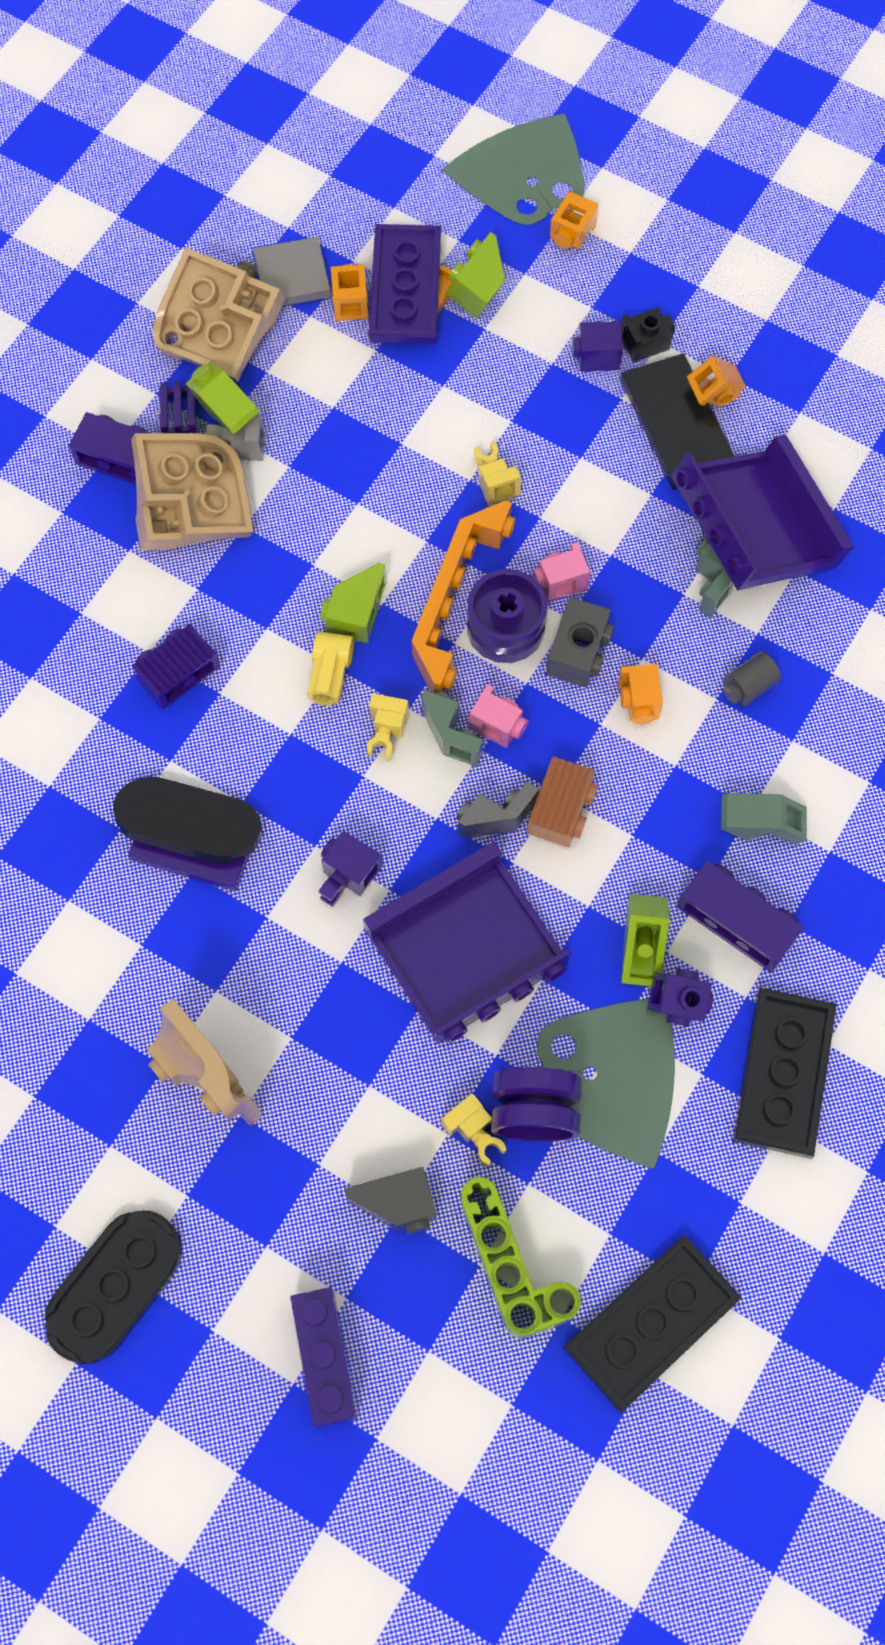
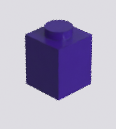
[572,321,623,372]

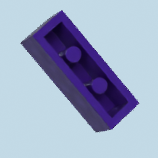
[69,412,150,484]
[677,860,804,973]
[290,1287,358,1428]

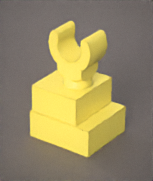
[474,442,521,506]
[367,693,409,761]
[440,1093,506,1167]

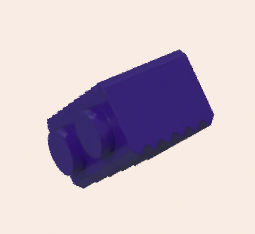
[132,624,221,709]

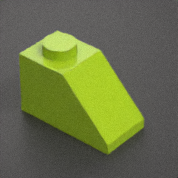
[185,362,260,434]
[320,563,386,643]
[621,894,670,986]

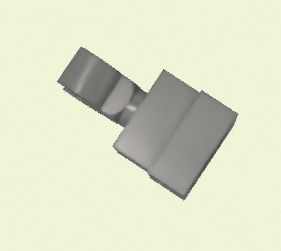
[205,415,266,461]

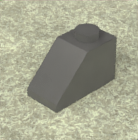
[344,1167,437,1235]

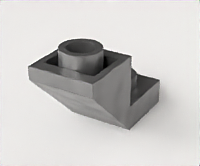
[456,781,539,839]

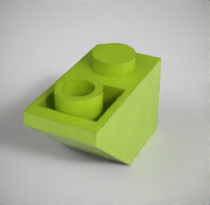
[445,232,505,319]

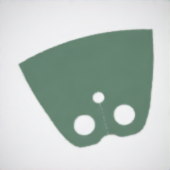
[441,114,584,225]
[537,999,675,1169]

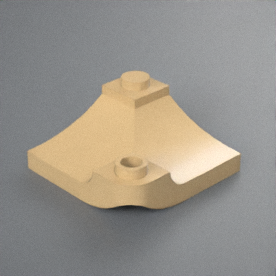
[153,247,286,382]
[131,433,254,551]
[147,998,262,1126]

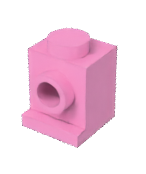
[532,542,590,602]
[469,684,529,748]

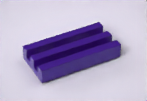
[160,380,197,433]

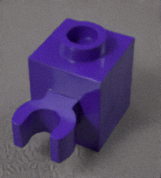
[318,830,382,907]

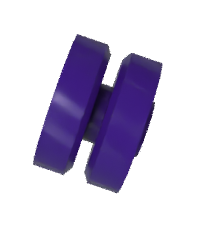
[467,569,547,663]
[491,1067,582,1142]

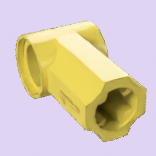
[307,631,354,706]

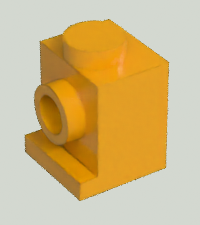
[550,191,599,250]
[331,264,368,321]
[687,355,746,407]
[617,664,663,724]

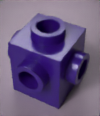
[647,968,713,1027]

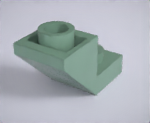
[695,537,733,618]
[422,690,483,767]
[721,793,807,845]

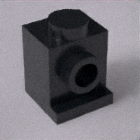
[621,307,675,363]

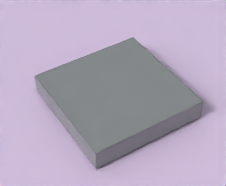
[253,237,331,306]

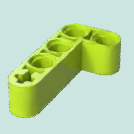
[461,1177,581,1338]

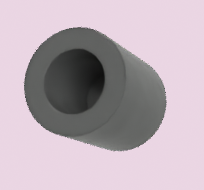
[723,652,781,706]

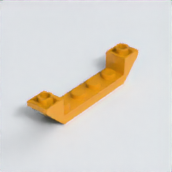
[412,500,516,693]

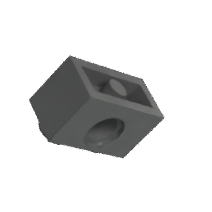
[546,597,615,688]

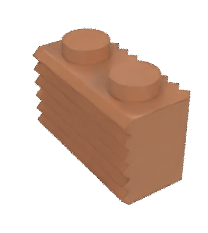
[527,756,599,848]

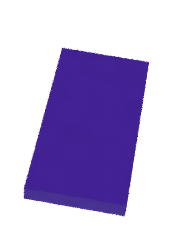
[368,224,441,344]

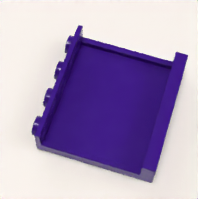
[671,435,854,591]
[363,841,570,1045]

